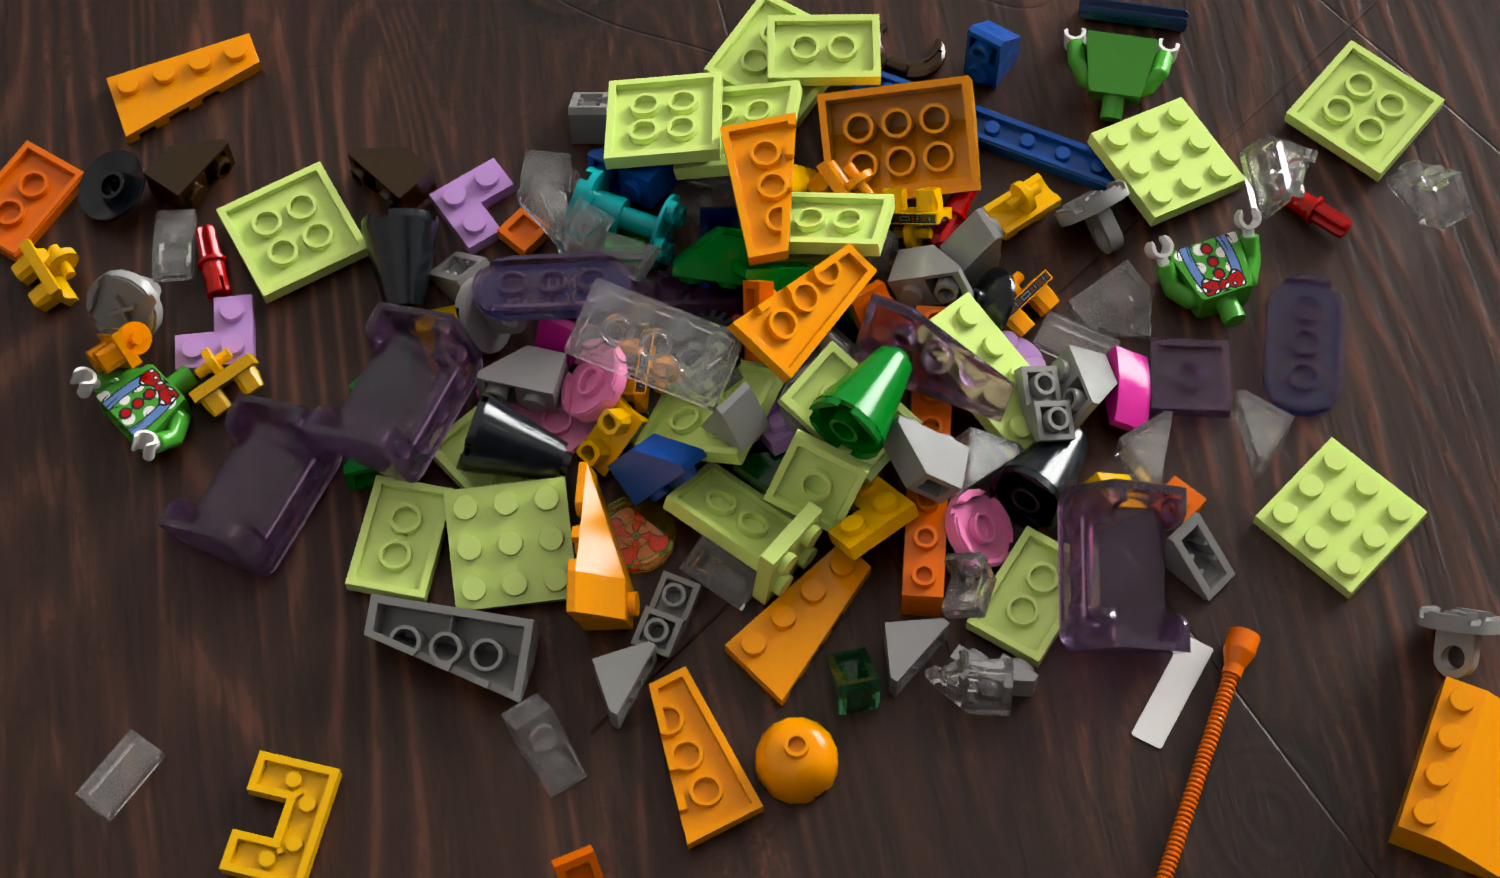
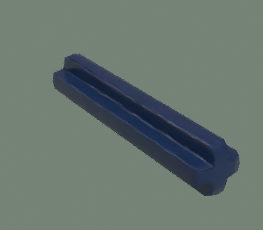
[1078,0,1188,31]

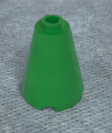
[809,346,912,460]

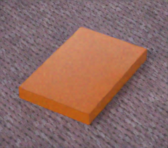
[0,140,85,262]

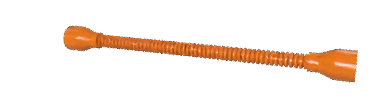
[1155,626,1261,878]

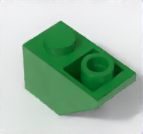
[672,226,749,289]

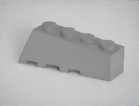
[364,594,541,703]

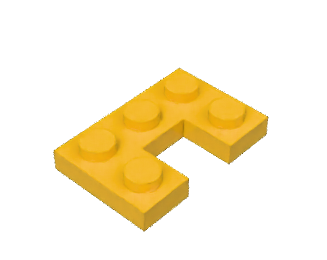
[827,475,919,561]
[219,750,342,878]

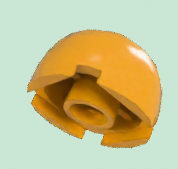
[755,717,838,804]

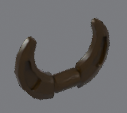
[880,23,946,80]

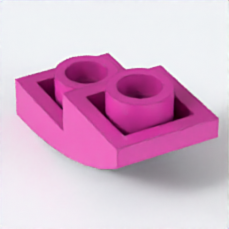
[1104,346,1151,436]

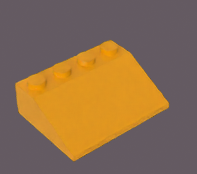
[817,75,981,199]
[1388,676,1500,878]

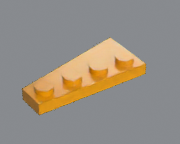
[106,33,262,145]
[720,113,796,266]
[726,243,878,383]
[725,546,871,706]
[648,666,764,850]

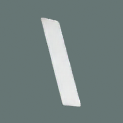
[1132,635,1213,749]

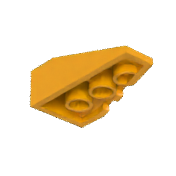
[566,462,640,631]

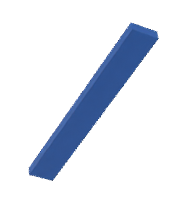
[847,71,1128,201]

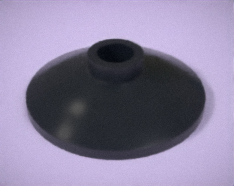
[78,150,146,222]
[972,267,1015,331]

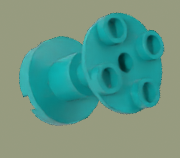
[565,166,687,269]

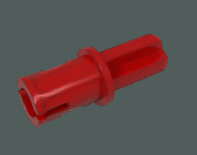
[1277,181,1353,238]
[929,191,977,249]
[194,224,232,301]

